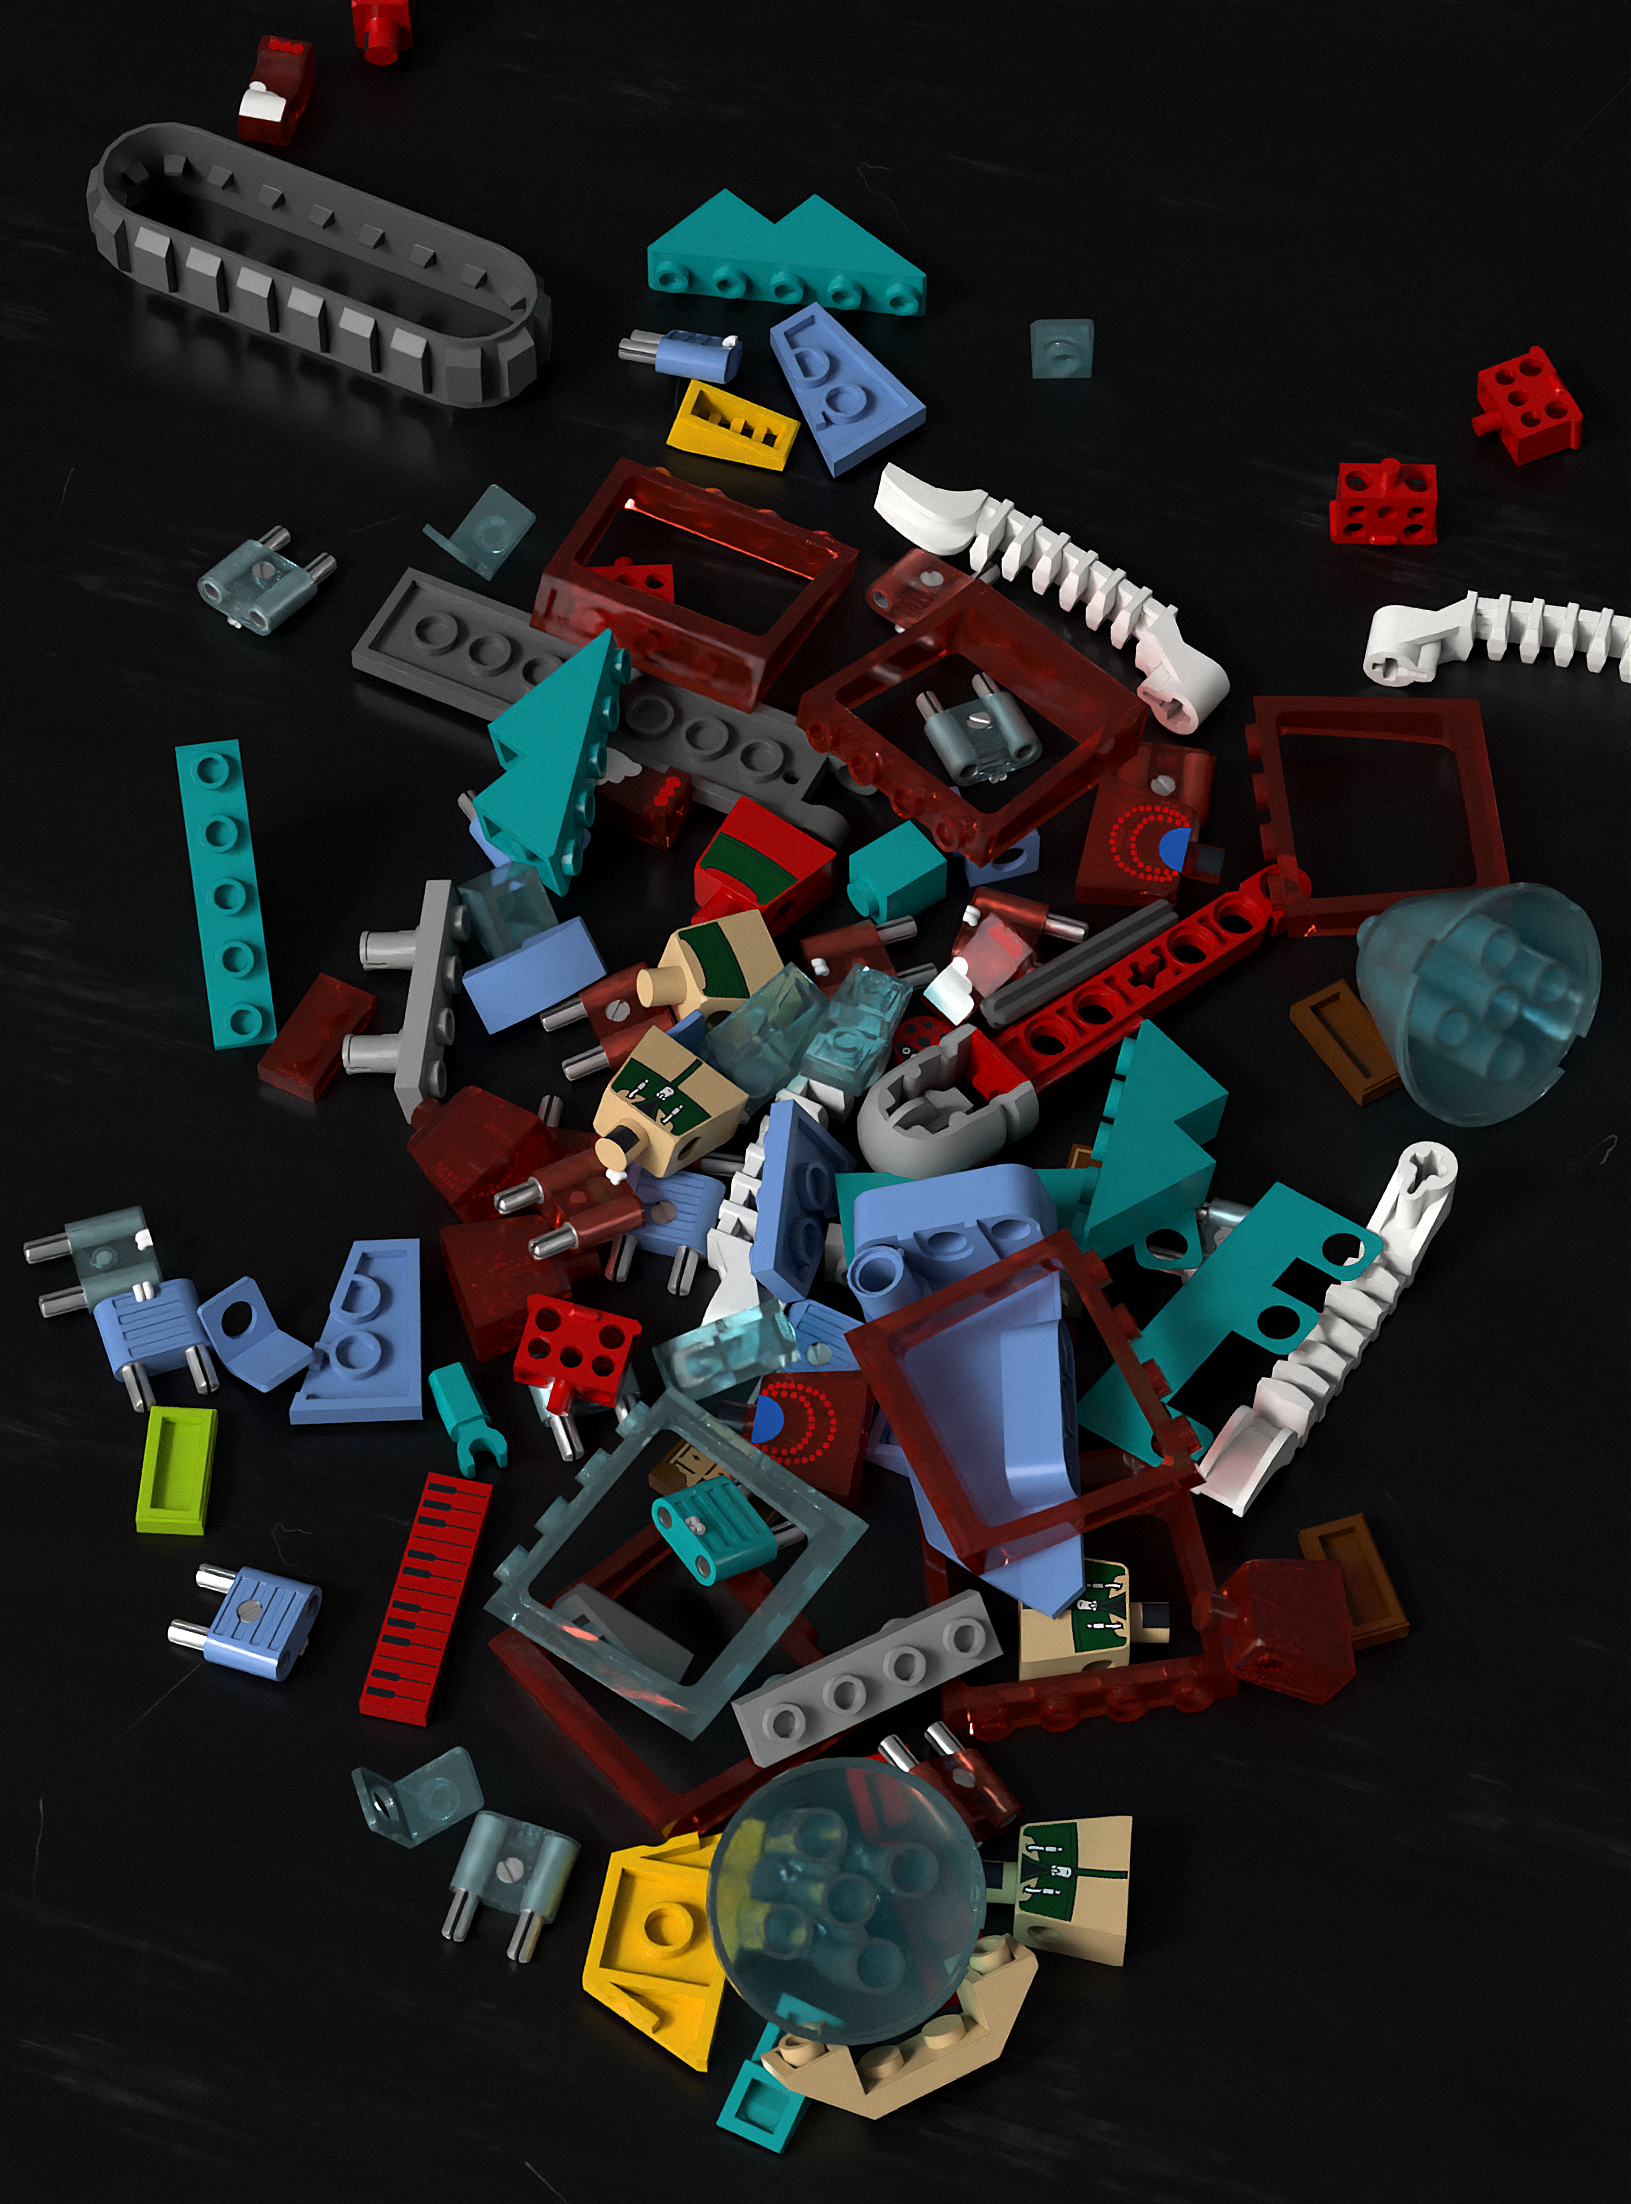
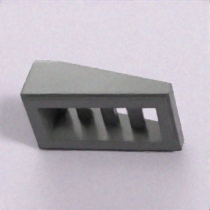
[551,1582,694,1712]

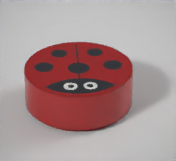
[892,1016,952,1067]

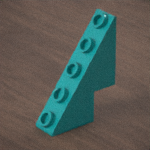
[647,188,927,317]
[472,628,632,898]
[175,739,278,1050]
[1066,1019,1229,1273]

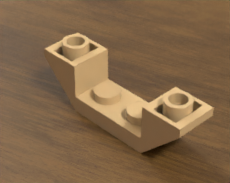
[760,1933,1039,2120]

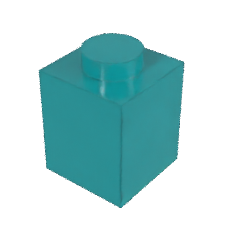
[847,820,947,924]

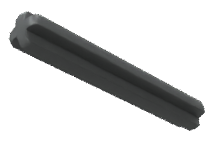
[980,899,1179,1029]

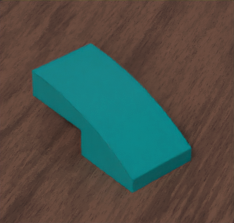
[716,1997,847,2155]

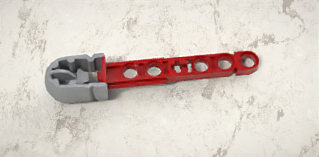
[857,863,1312,1180]

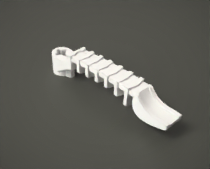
[874,462,1230,735]
[1363,590,1631,687]
[700,983,900,1365]
[1190,1141,1458,1518]

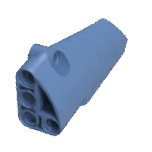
[847,1163,1086,1620]

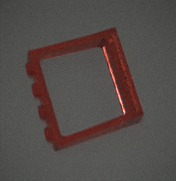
[529,457,860,715]
[795,579,1150,869]
[1244,695,1517,937]
[843,1227,1207,1577]
[915,1439,1239,1742]
[487,1521,875,1843]

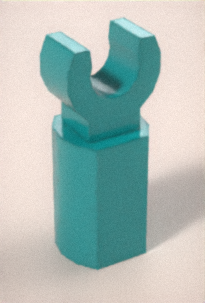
[427,1362,508,1480]

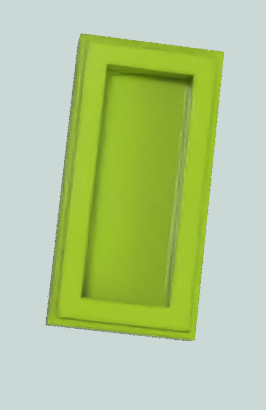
[135,1406,219,1536]

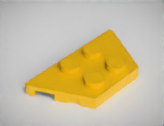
[582,1818,760,2072]

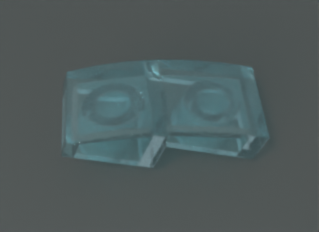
[800,963,914,1097]

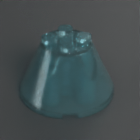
[1356,882,1602,1127]
[706,1757,987,2045]

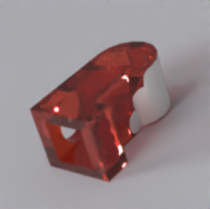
[238,35,316,147]
[593,747,693,851]
[920,912,1042,1031]

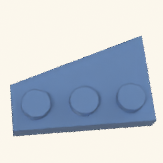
[770,302,926,478]
[749,1099,857,1304]
[289,1238,423,1425]

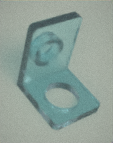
[1030,319,1094,378]
[422,484,536,581]
[351,1746,485,1849]

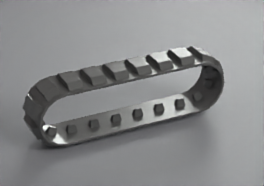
[86,122,553,409]

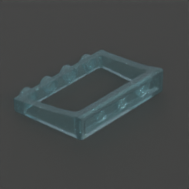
[483,1385,869,1741]

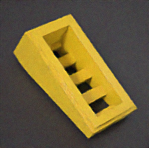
[666,379,801,471]

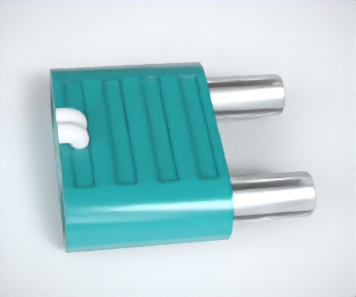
[652,1470,806,1586]

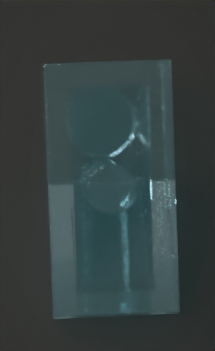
[457,861,559,960]
[697,961,835,1116]
[651,1298,801,1410]

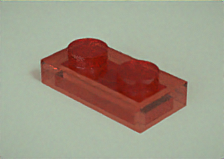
[257,973,377,1103]

